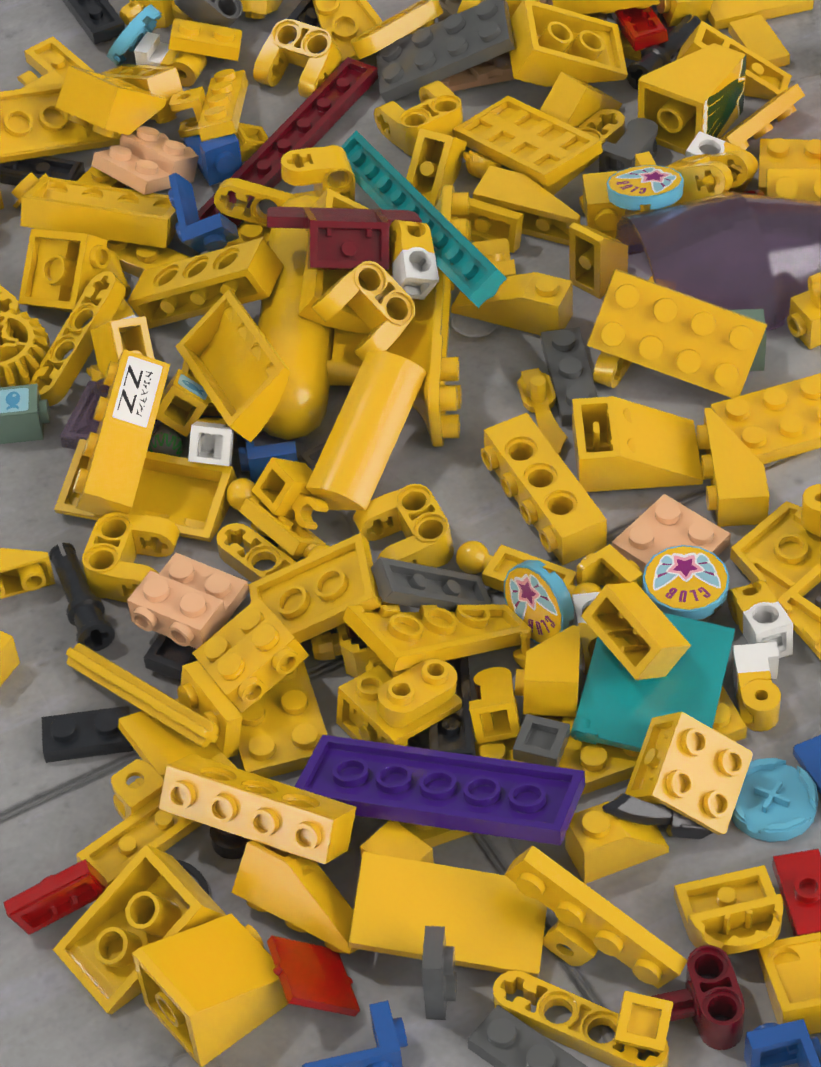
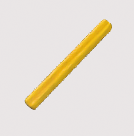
[66,643,218,748]

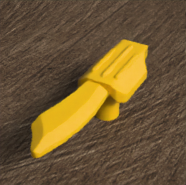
[517,368,568,455]

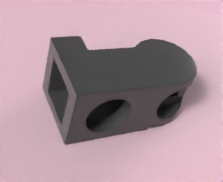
[599,118,658,173]

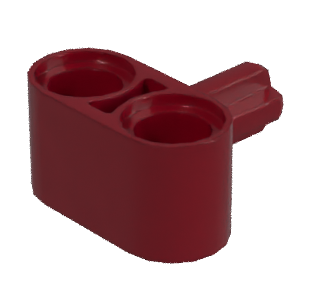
[651,945,745,1050]

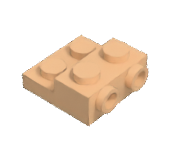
[92,126,199,195]
[127,552,249,649]

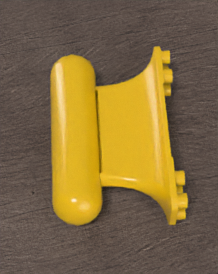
[258,185,472,447]

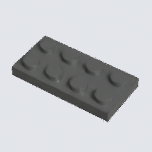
[376,0,515,103]

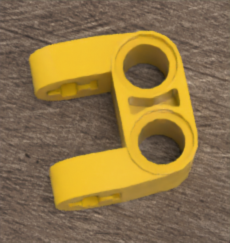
[253,19,342,98]
[374,80,464,156]
[281,145,355,201]
[664,151,755,206]
[312,261,415,361]
[353,484,454,568]
[82,512,180,603]

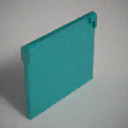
[570,613,735,752]

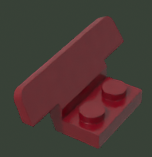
[267,207,422,271]

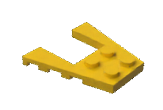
[730,501,821,660]

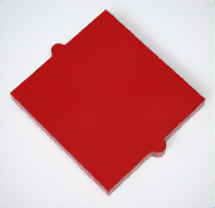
[267,935,360,1017]

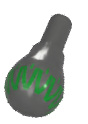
[148,422,184,457]

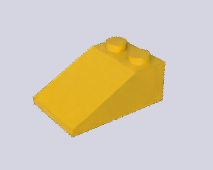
[509,0,628,87]
[52,844,226,1015]

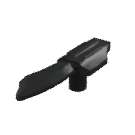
[602,793,713,839]

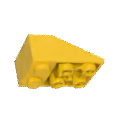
[572,396,703,492]

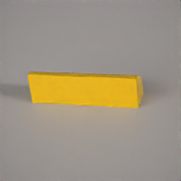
[305,350,427,510]

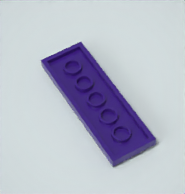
[294,735,585,845]

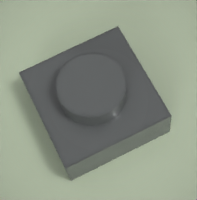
[513,714,570,767]

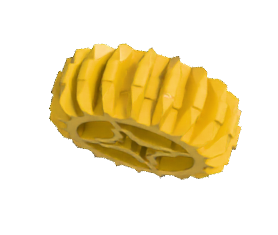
[0,308,50,387]

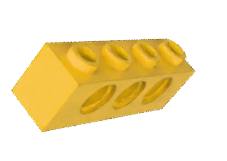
[127,237,284,329]
[481,412,607,566]
[159,754,357,864]

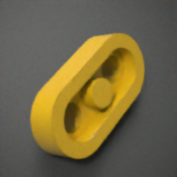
[377,659,457,725]

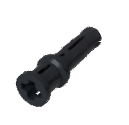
[626,14,701,90]
[49,543,115,652]

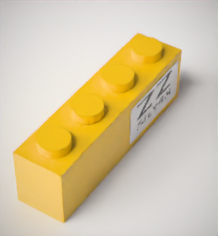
[73,349,170,516]

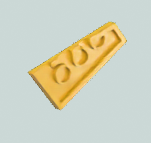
[343,604,532,672]

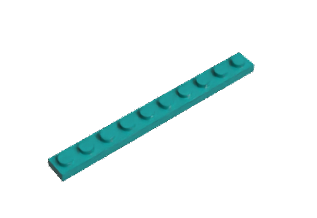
[341,130,507,308]

